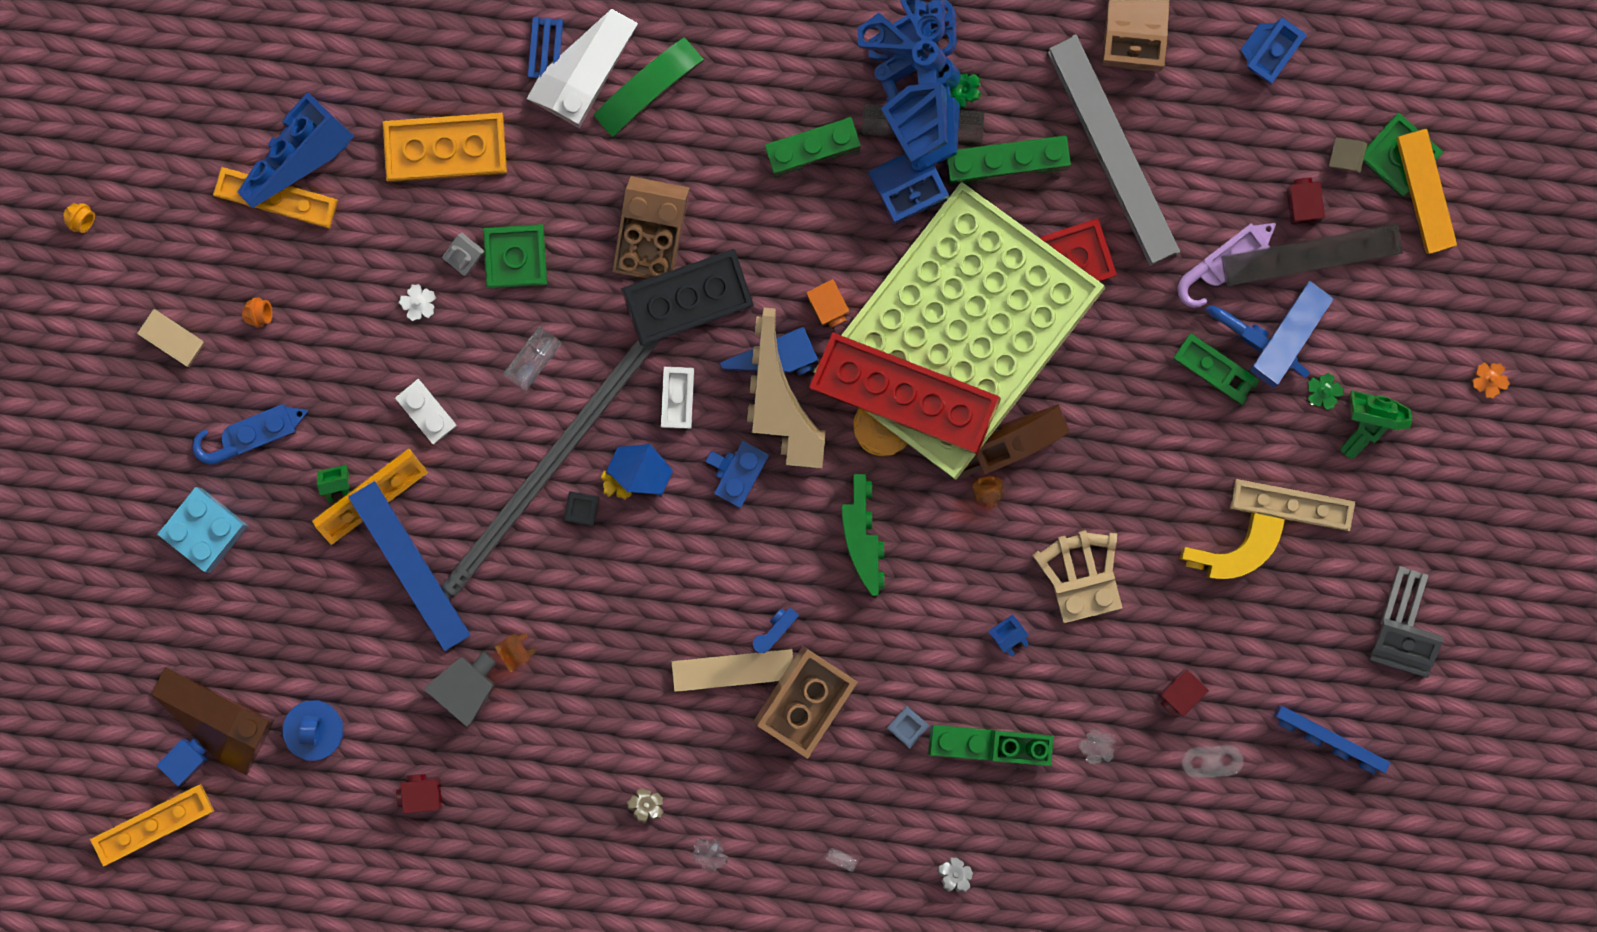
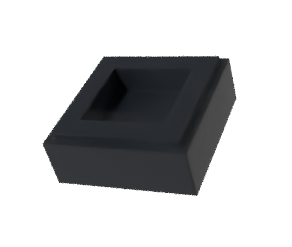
[564,491,600,527]

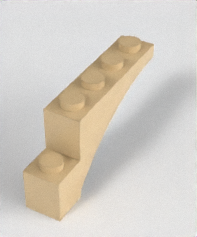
[747,308,826,468]

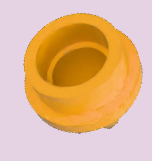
[63,203,95,233]

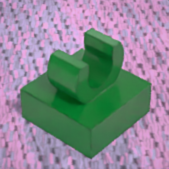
[317,464,350,503]

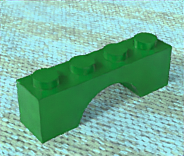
[946,135,1071,186]

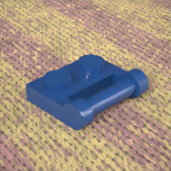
[753,608,799,653]

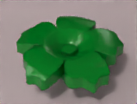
[950,74,982,109]
[1307,373,1344,410]

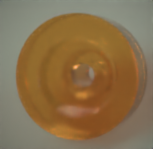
[973,476,1004,508]

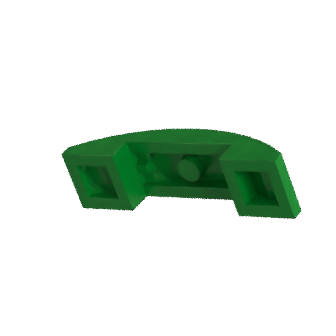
[593,37,704,138]

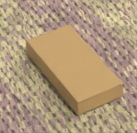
[137,309,206,367]

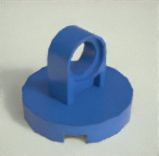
[283,700,344,761]

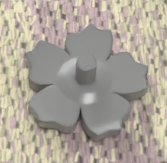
[937,857,973,893]

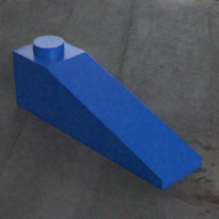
[238,92,354,208]

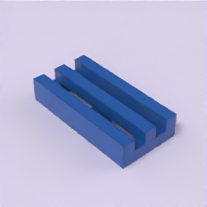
[528,17,564,79]

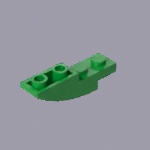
[841,474,884,596]
[928,724,1054,766]

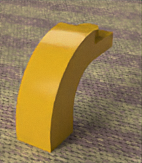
[1179,513,1285,579]

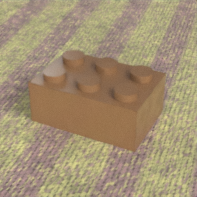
[753,646,858,759]

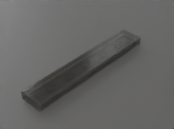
[1221,223,1403,286]

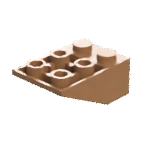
[1101,0,1169,72]
[613,176,690,279]

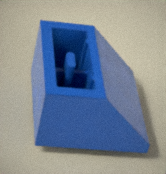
[867,154,949,226]

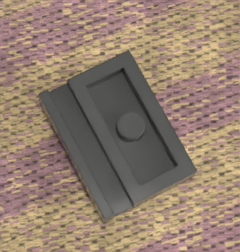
[1370,618,1443,678]

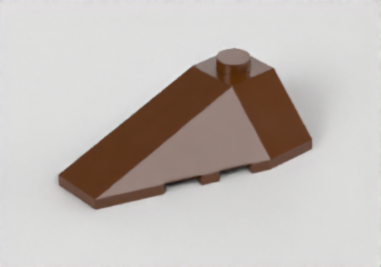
[151,667,274,775]

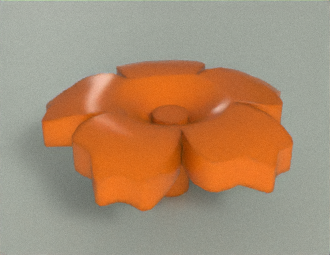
[1472,362,1510,399]

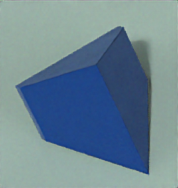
[606,444,673,497]

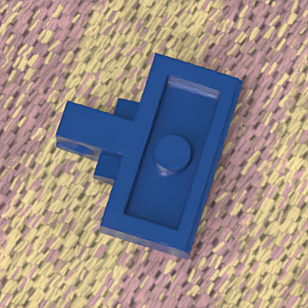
[706,441,770,508]

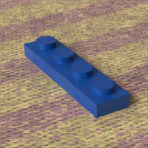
[1273,705,1391,775]

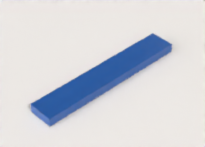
[348,480,470,651]

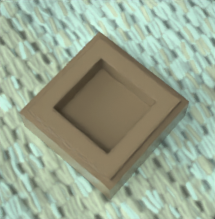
[1329,137,1367,173]

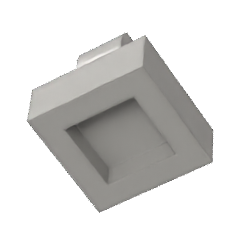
[442,233,485,276]

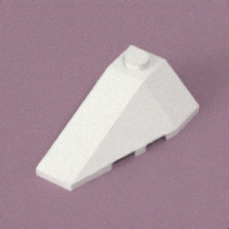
[527,9,638,129]

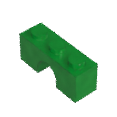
[765,117,861,178]

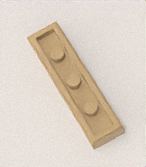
[1230,479,1355,532]
[671,649,793,692]

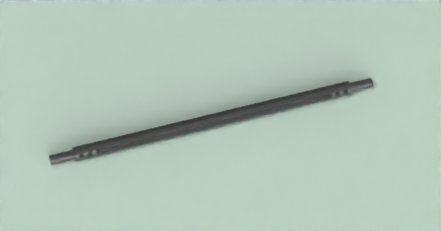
[442,339,661,600]

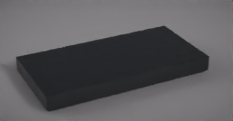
[620,249,754,346]

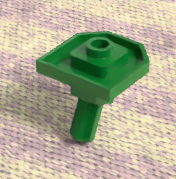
[1340,390,1412,459]

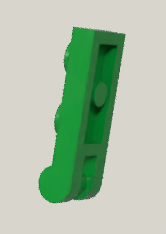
[1173,333,1260,406]

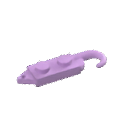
[1177,223,1276,308]

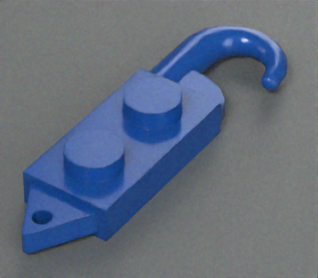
[1206,305,1310,378]
[192,404,309,465]

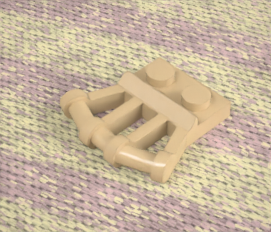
[1032,530,1122,623]

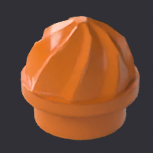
[242,297,272,328]

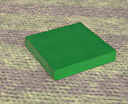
[1363,112,1443,198]
[483,224,547,289]

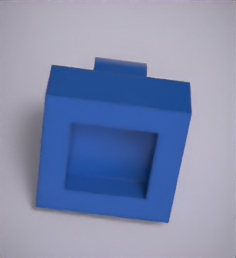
[988,614,1029,657]

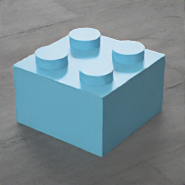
[157,487,248,573]

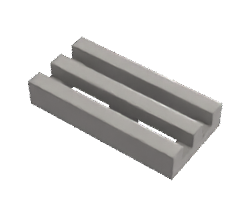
[1380,566,1429,627]

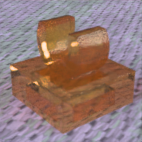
[495,634,536,672]

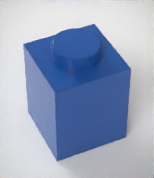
[156,738,208,787]

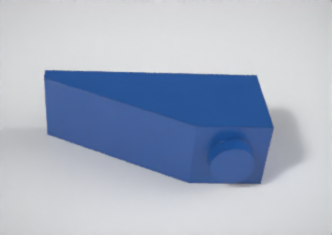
[720,327,818,376]

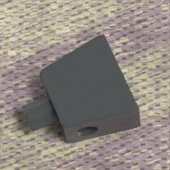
[424,651,497,727]

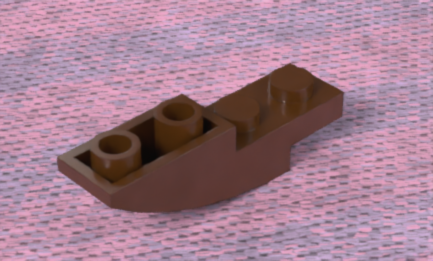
[956,404,1069,480]

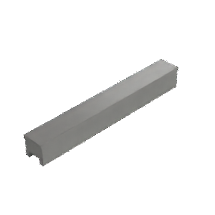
[1048,34,1180,266]

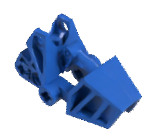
[858,0,961,172]

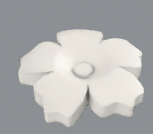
[399,284,436,321]

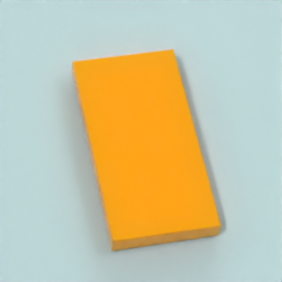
[382,113,507,182]

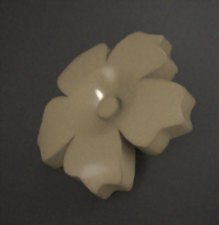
[627,788,663,823]

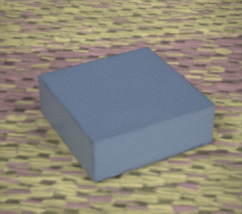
[887,706,929,749]

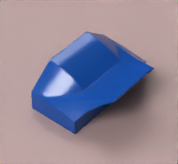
[1241,17,1307,85]

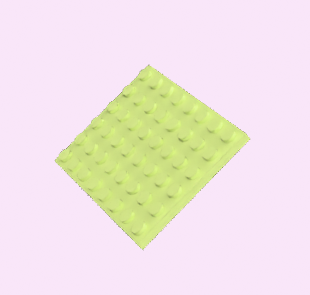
[813,182,1105,480]

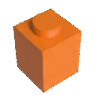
[806,279,850,329]

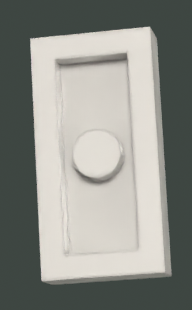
[661,367,694,429]
[395,379,457,445]

